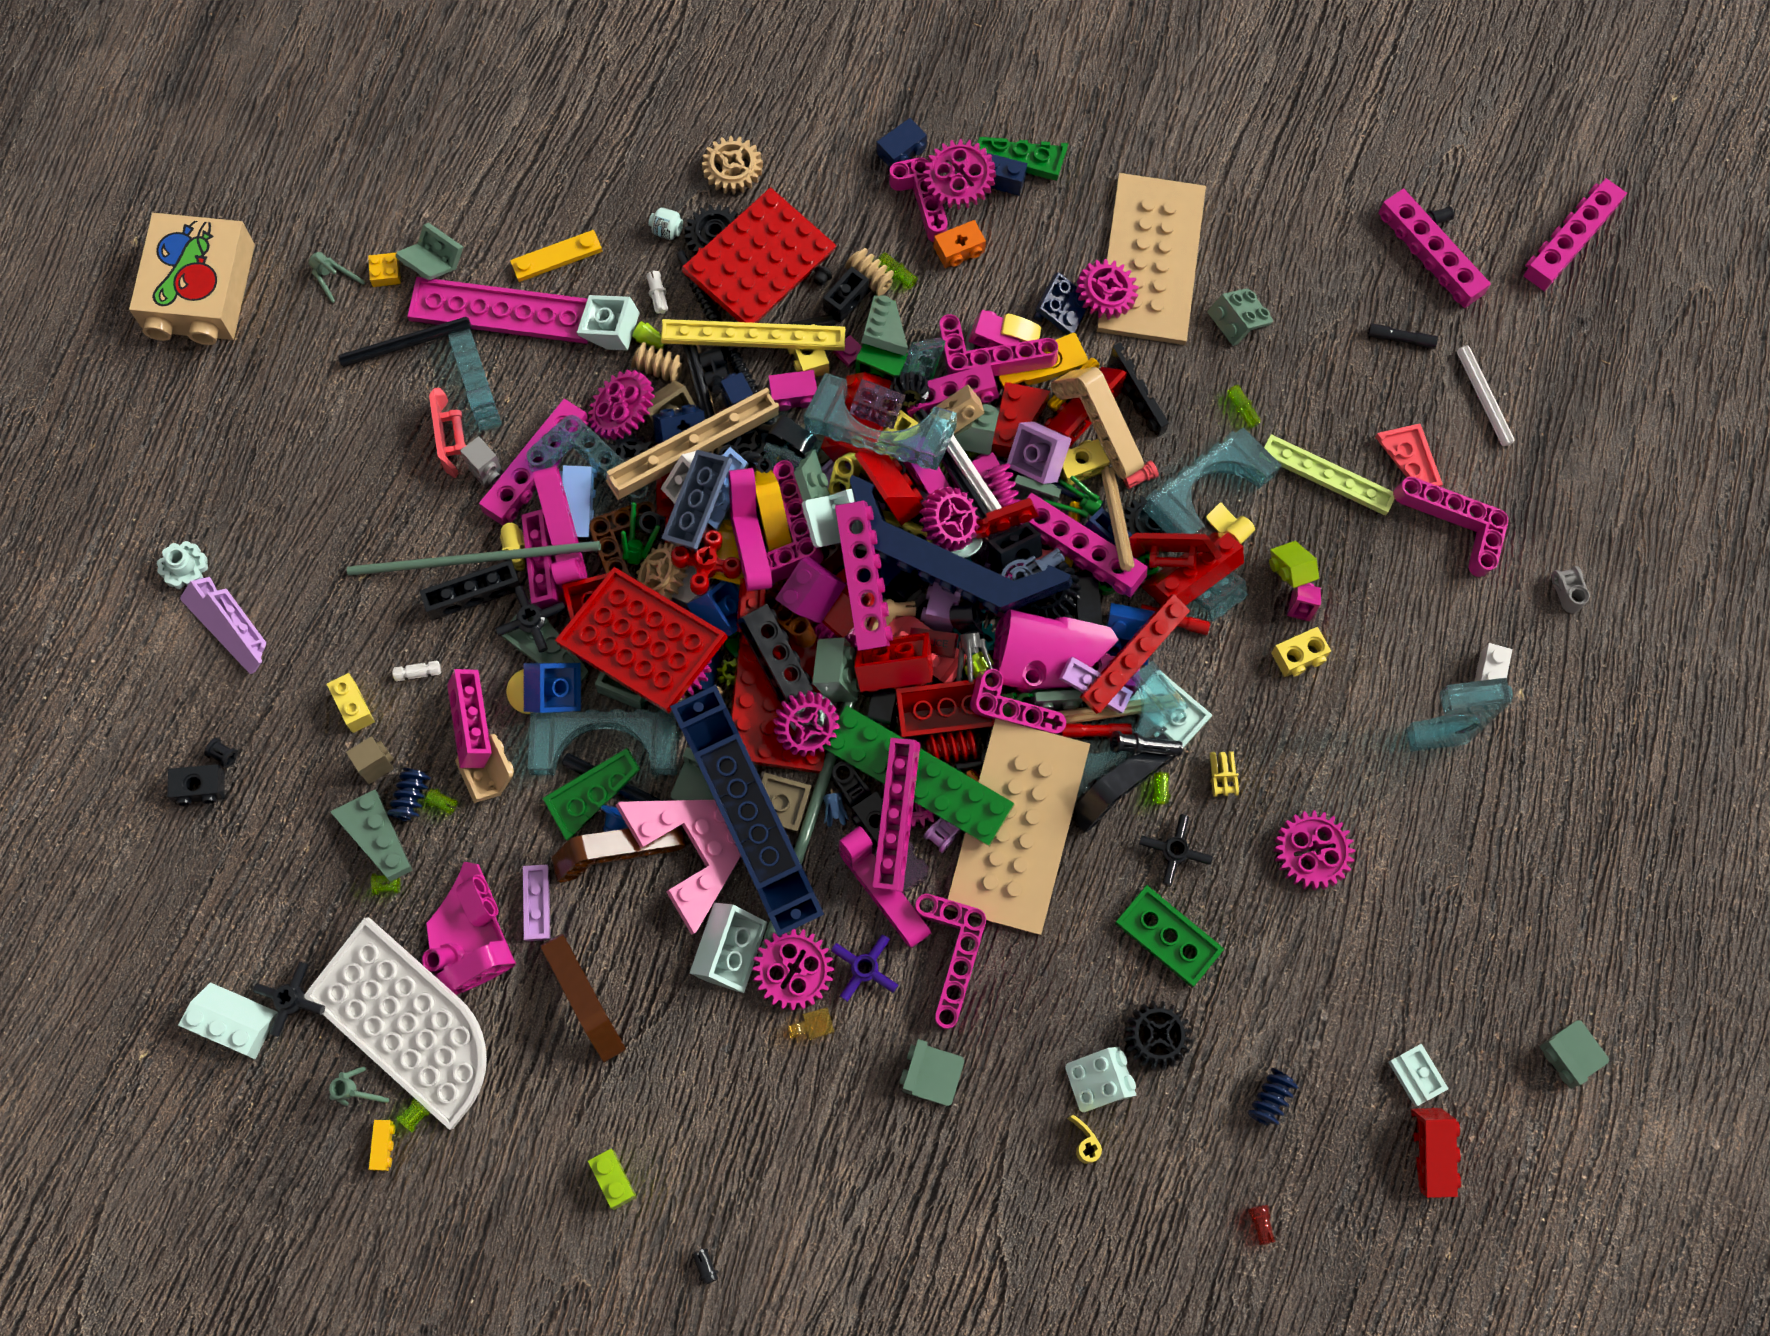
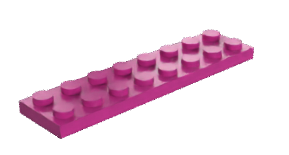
[407,277,588,344]

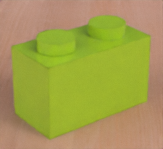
[1269,541,1319,588]
[588,1149,637,1210]

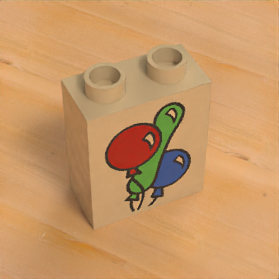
[129,213,255,345]

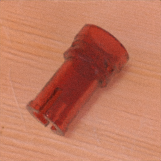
[1248,1204,1276,1245]

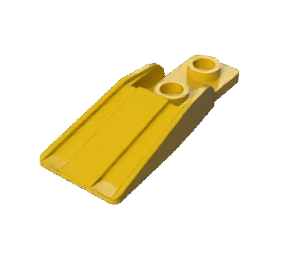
[998,333,1088,388]

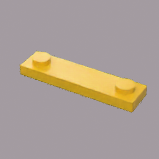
[510,230,603,282]

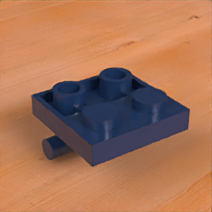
[1034,272,1087,335]

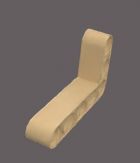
[1051,367,1144,479]

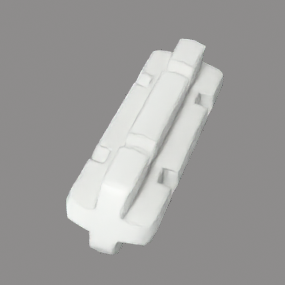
[392,661,441,681]

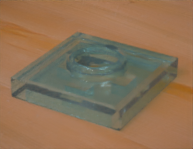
[902,338,946,381]

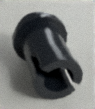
[1427,206,1454,224]
[692,1248,719,1285]

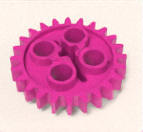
[923,139,996,209]
[588,369,655,441]
[1274,810,1355,891]
[752,929,834,1011]

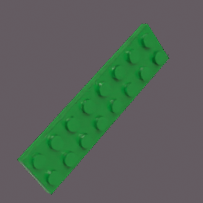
[822,705,1015,847]

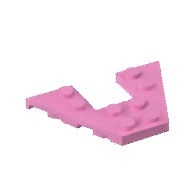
[616,800,741,935]

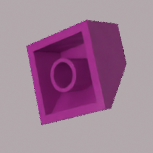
[775,556,847,624]

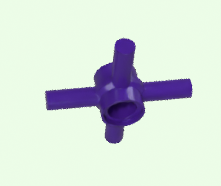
[831,934,898,1002]

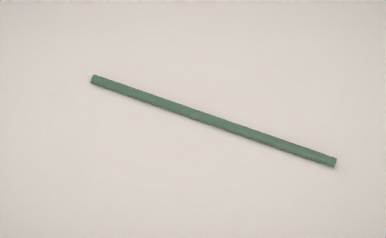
[347,541,601,576]

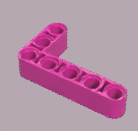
[939,314,1058,376]
[766,460,824,584]
[533,466,587,585]
[728,468,772,591]
[1393,477,1508,577]
[839,826,931,948]
[915,894,986,1030]

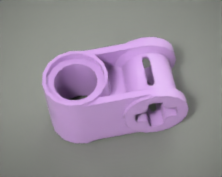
[923,818,962,853]

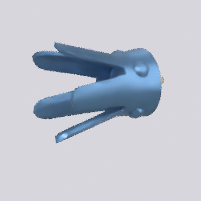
[823,789,849,827]

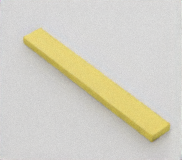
[661,319,845,351]

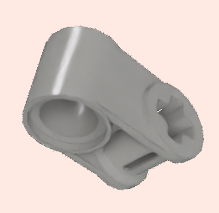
[1552,566,1590,613]

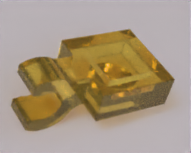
[788,1007,834,1040]

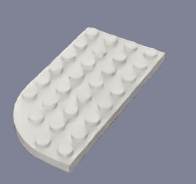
[304,917,486,1130]

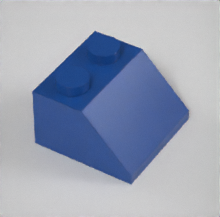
[686,580,739,636]
[524,663,581,713]

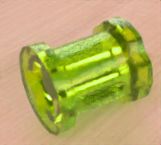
[371,873,401,896]
[396,1098,430,1133]

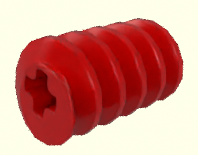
[926,730,977,763]

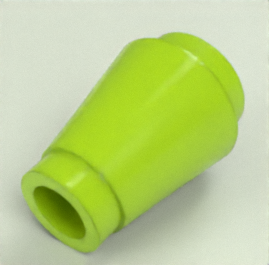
[632,321,666,350]

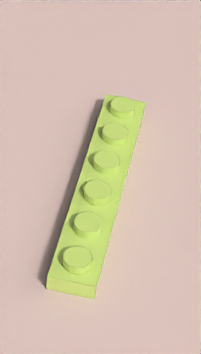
[1260,434,1395,516]

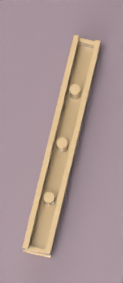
[606,388,779,500]

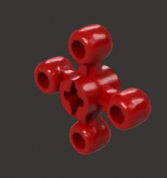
[671,530,742,595]

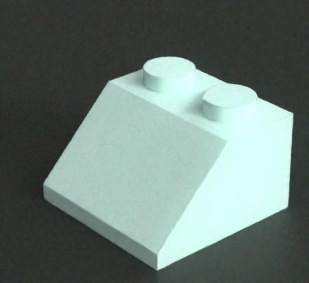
[577,295,640,351]

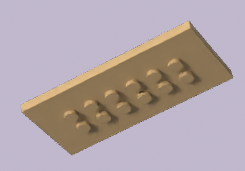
[1097,173,1206,345]
[946,719,1090,935]

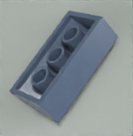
[661,450,732,552]

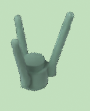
[309,252,365,303]
[329,1066,389,1106]

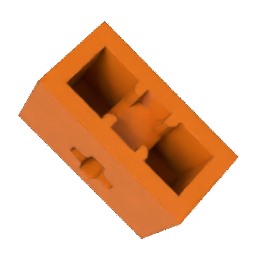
[933,220,986,268]

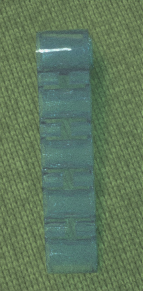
[448,328,502,432]
[527,415,649,504]

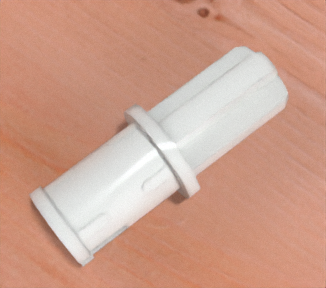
[646,271,668,314]

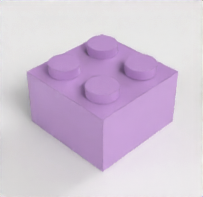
[1007,422,1071,484]

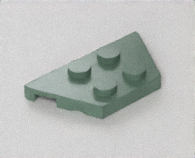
[794,449,830,501]

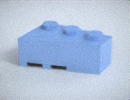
[559,465,598,539]

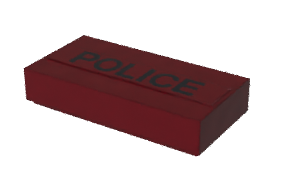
[910,627,959,659]

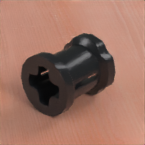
[204,737,238,768]

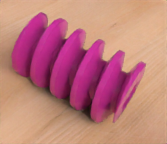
[983,463,1021,507]

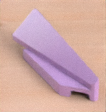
[180,577,266,674]

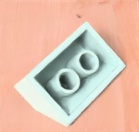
[690,903,768,993]
[178,983,278,1059]

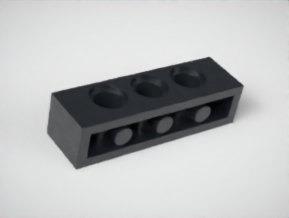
[419,560,521,621]
[736,604,813,705]

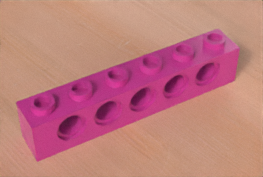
[1523,178,1627,292]
[1378,188,1491,309]
[479,399,589,526]
[1016,492,1148,597]
[835,501,893,651]
[873,738,920,892]

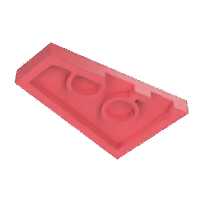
[1375,423,1443,487]

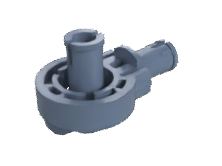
[1001,548,1065,581]

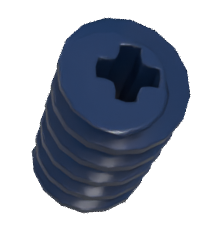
[387,768,431,823]
[1247,1068,1299,1126]

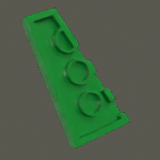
[977,137,1069,181]
[543,748,640,841]

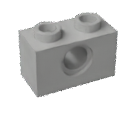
[460,436,503,489]

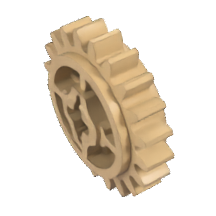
[702,136,763,194]
[636,543,689,600]

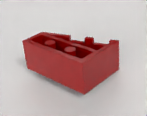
[991,382,1050,458]
[1411,1108,1461,1198]

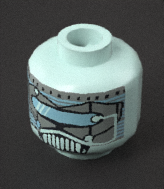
[648,207,683,240]

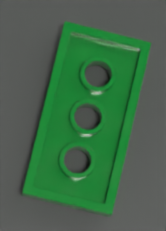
[1115,885,1224,988]

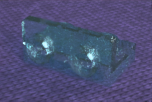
[1194,571,1248,621]

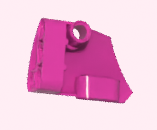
[991,609,1119,693]
[422,862,516,995]

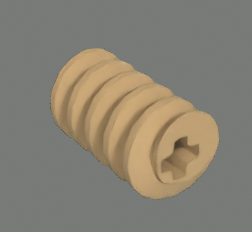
[845,248,894,296]
[631,342,683,382]

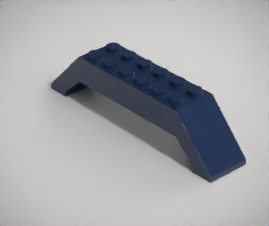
[850,475,1073,615]
[670,685,824,936]

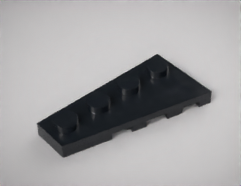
[1107,342,1169,437]

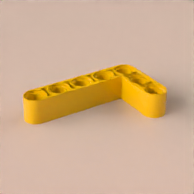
[754,469,792,583]

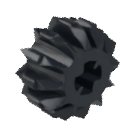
[890,370,929,408]

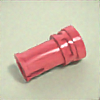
[1123,460,1159,489]

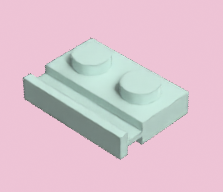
[1388,1044,1448,1107]

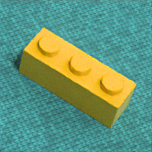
[369,1120,395,1171]

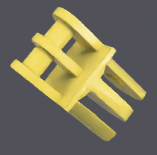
[500,523,526,571]
[1210,751,1239,797]

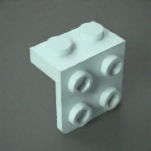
[802,489,863,548]
[1065,1047,1137,1112]

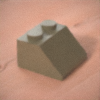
[644,380,696,431]

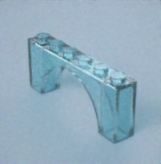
[804,373,957,471]
[1143,427,1282,534]
[1056,661,1189,796]
[1406,678,1513,752]
[528,709,678,775]

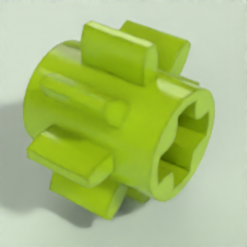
[963,651,994,679]
[717,658,737,689]

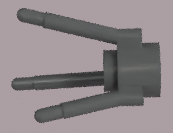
[956,633,993,682]

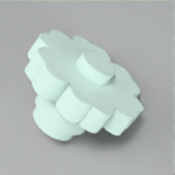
[157,541,208,589]

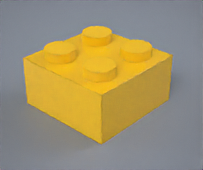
[368,253,401,287]

